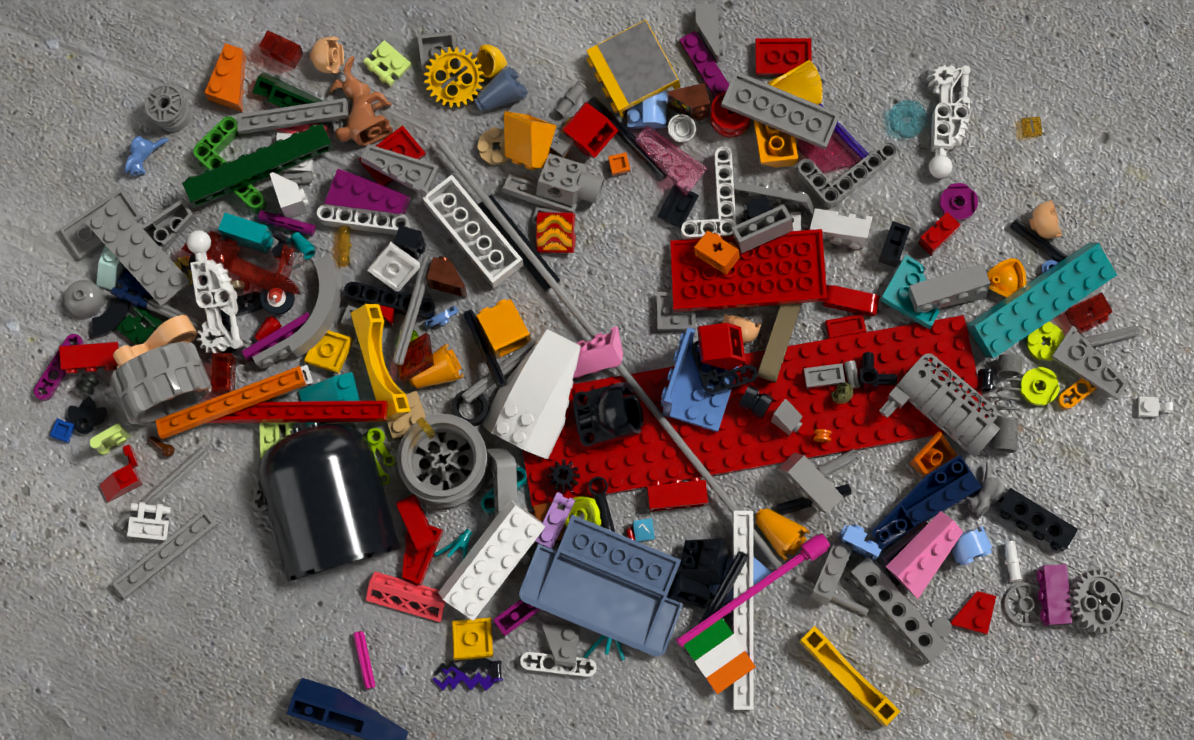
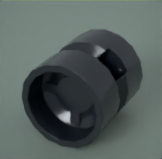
[738,385,773,420]

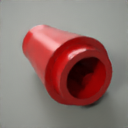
[254,315,282,341]

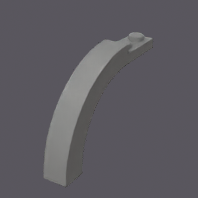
[253,254,342,369]

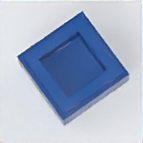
[49,418,75,443]

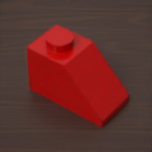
[99,464,143,503]

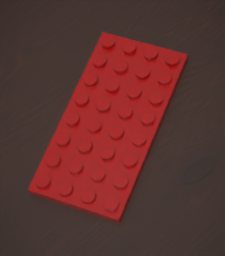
[670,229,827,312]

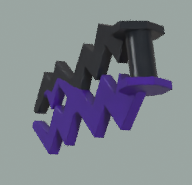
[433,658,503,691]

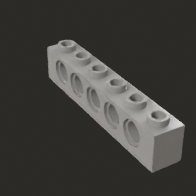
[849,557,948,663]

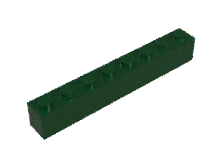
[182,124,333,209]

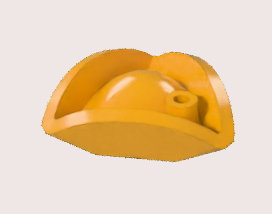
[987,258,1026,297]

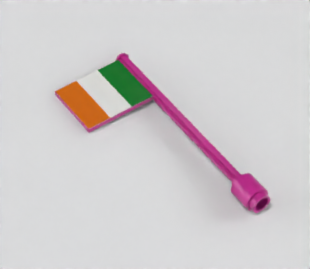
[676,533,830,694]

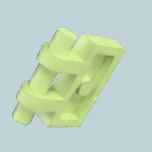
[363,40,412,86]

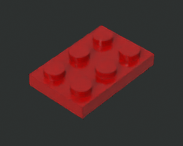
[755,38,812,76]
[358,125,426,186]

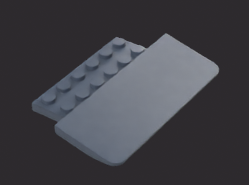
[519,515,683,656]

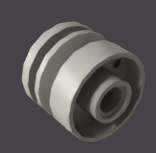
[145,85,192,132]

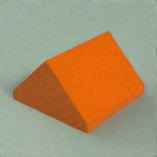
[910,432,957,477]

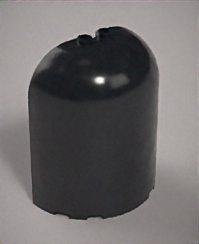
[259,422,401,582]

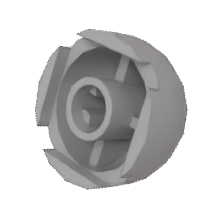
[65,280,105,319]

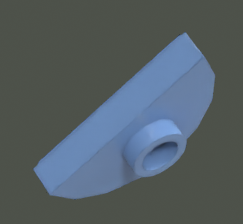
[423,305,459,329]

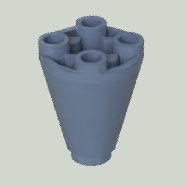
[474,66,528,111]

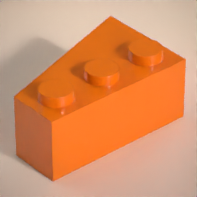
[204,43,246,112]

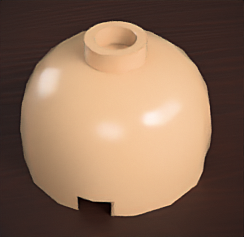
[310,36,344,74]
[1029,200,1062,239]
[723,314,761,343]

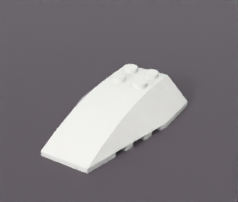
[482,329,581,459]

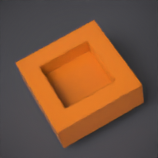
[608,152,631,176]

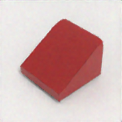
[379,305,396,326]

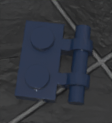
[111,268,153,309]

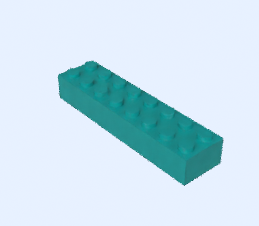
[967,242,1117,359]

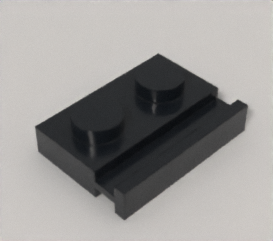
[657,183,699,229]

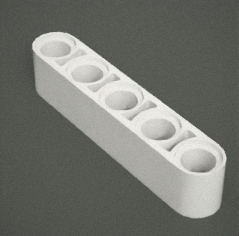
[317,204,410,235]

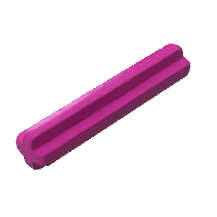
[353,631,376,689]

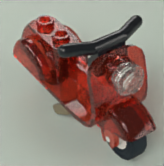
[182,230,305,315]

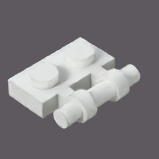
[127,502,171,540]

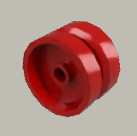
[710,91,751,138]

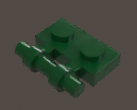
[116,306,162,345]

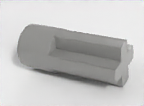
[284,171,312,184]
[844,361,861,389]

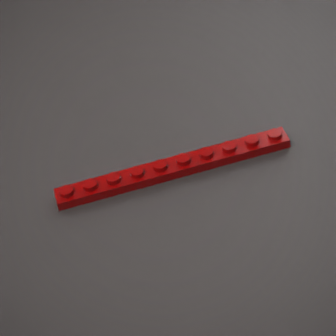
[207,401,388,423]

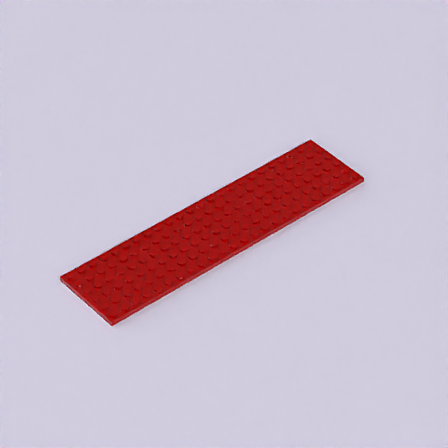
[522,315,987,508]

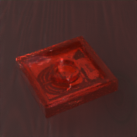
[398,333,434,382]

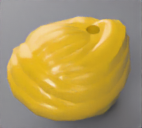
[476,44,508,79]

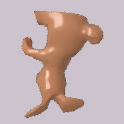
[329,56,393,146]

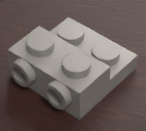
[418,28,459,72]

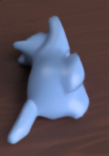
[124,136,169,176]

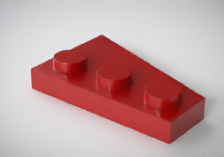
[402,525,444,585]

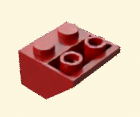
[562,102,619,158]
[697,323,746,370]

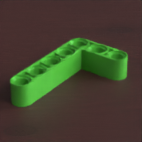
[193,116,266,213]

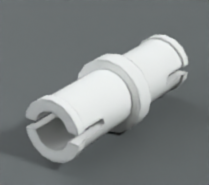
[1003,541,1022,582]

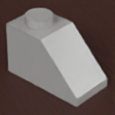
[771,399,803,435]

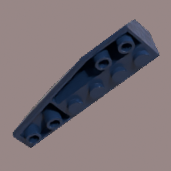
[871,455,982,549]
[287,678,409,740]

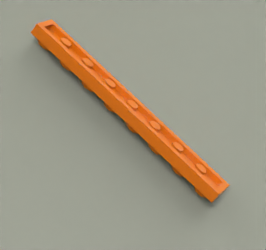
[155,366,307,439]

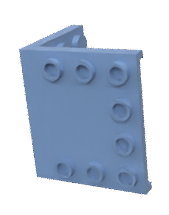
[660,327,739,433]

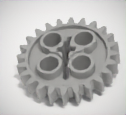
[1069,570,1130,634]

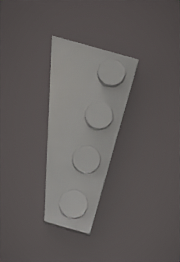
[361,144,439,197]
[734,181,814,215]
[1051,326,1128,400]

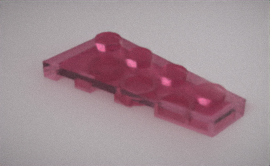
[635,126,708,196]

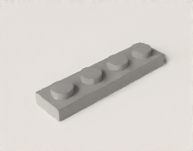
[502,174,579,213]

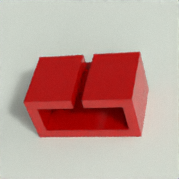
[918,212,961,256]

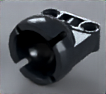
[573,382,644,448]

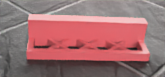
[366,571,446,622]

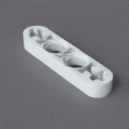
[520,652,597,677]

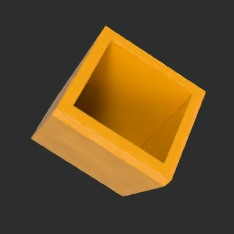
[504,111,556,171]
[476,299,531,359]

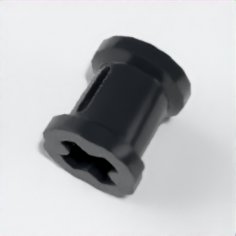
[978,369,995,392]

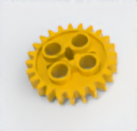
[424,47,484,108]

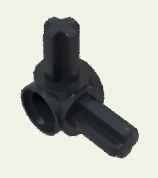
[859,352,897,391]

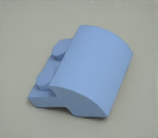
[627,90,668,129]

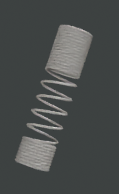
[992,354,1023,453]

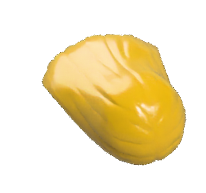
[767,60,823,105]

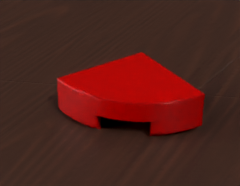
[123,445,139,467]

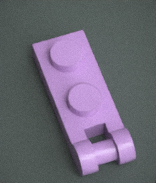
[534,492,575,549]

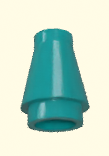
[290,232,316,260]

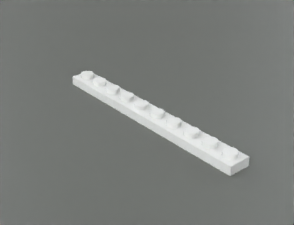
[733,511,754,710]

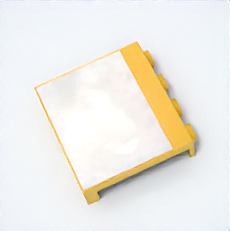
[586,20,681,118]

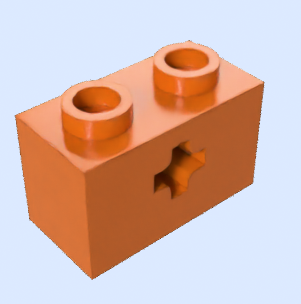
[694,230,740,275]

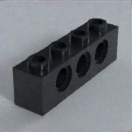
[996,488,1078,552]

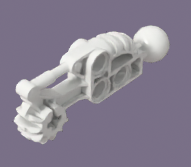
[926,62,971,179]
[186,230,243,354]

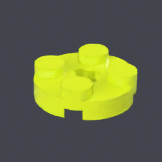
[1026,322,1065,361]
[1020,367,1060,406]
[565,496,601,526]

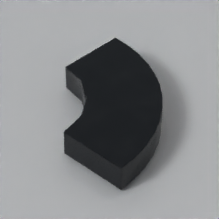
[92,298,131,338]

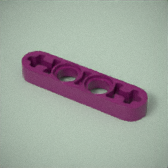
[34,334,84,401]

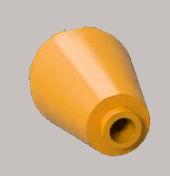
[408,344,463,389]
[755,508,810,560]

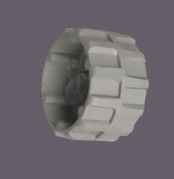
[111,341,212,424]

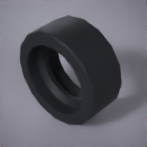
[452,389,489,427]

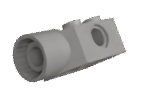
[536,153,604,206]

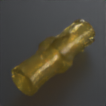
[337,226,352,266]

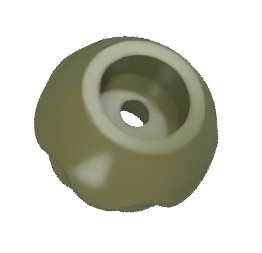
[832,382,853,404]

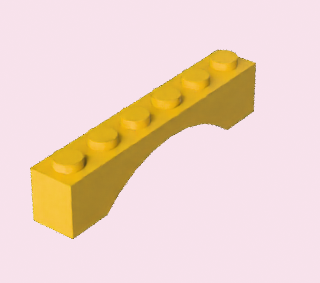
[351,304,411,420]
[799,626,901,727]

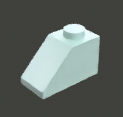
[96,245,124,290]

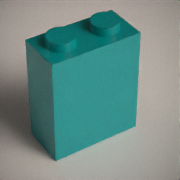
[218,212,274,254]

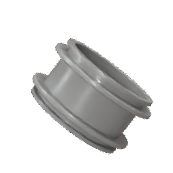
[397,414,489,508]

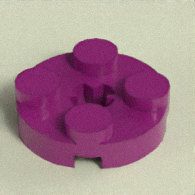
[939,183,978,221]

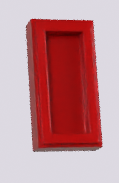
[825,314,867,339]

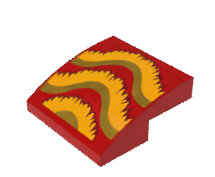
[536,212,576,253]

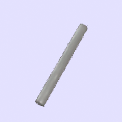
[794,575,869,616]

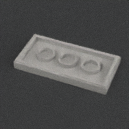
[59,188,143,261]

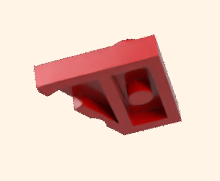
[950,591,996,635]

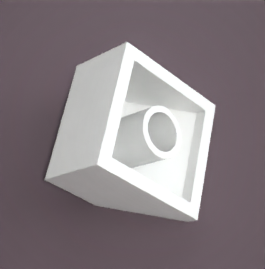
[270,173,309,218]

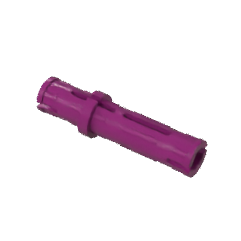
[258,210,316,236]

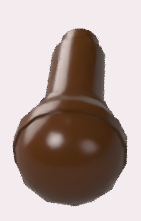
[148,436,175,457]

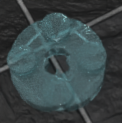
[889,100,927,138]

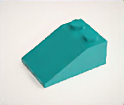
[299,372,361,427]

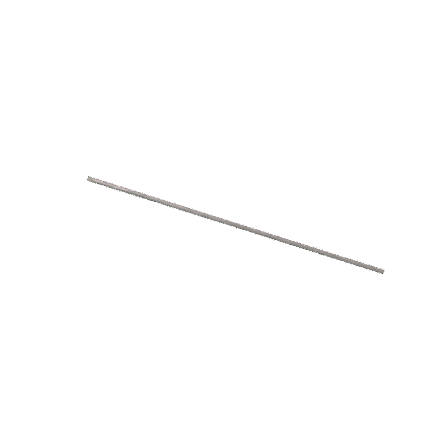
[435,138,783,569]

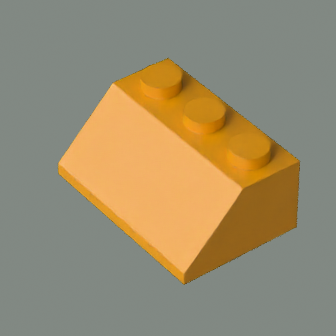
[754,120,798,168]

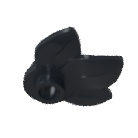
[68,397,107,434]

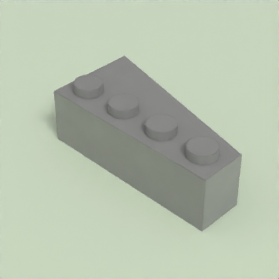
[141,198,196,252]
[908,263,991,313]

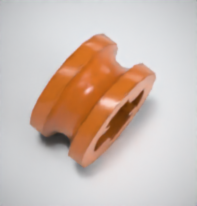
[814,429,831,442]

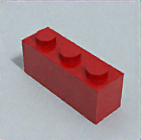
[59,342,119,374]
[647,477,708,512]

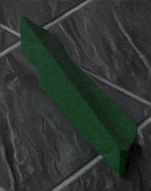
[252,72,323,124]

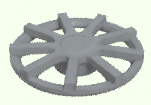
[1004,582,1042,627]

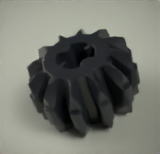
[547,459,580,493]

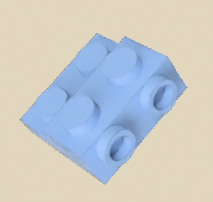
[838,524,881,562]

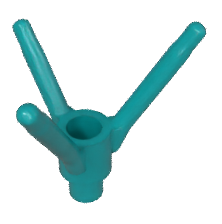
[434,529,472,559]
[583,635,625,661]

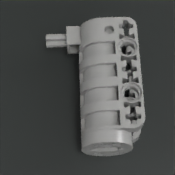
[879,354,1000,458]

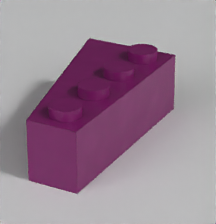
[324,168,411,214]

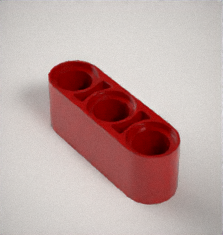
[822,285,880,316]
[396,494,437,552]

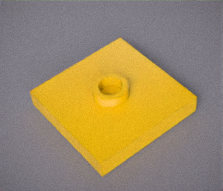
[304,330,354,374]
[452,617,494,661]

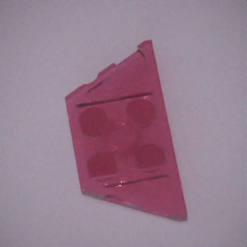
[796,131,862,173]

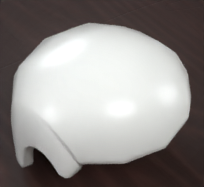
[667,114,696,142]

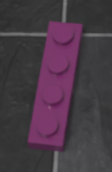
[679,31,729,99]
[242,312,310,362]

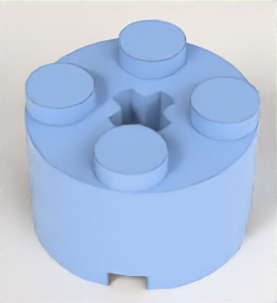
[951,526,992,565]

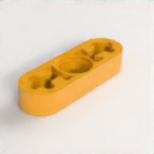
[1058,378,1097,410]

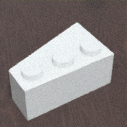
[809,209,872,249]

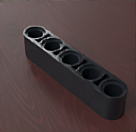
[344,282,436,319]

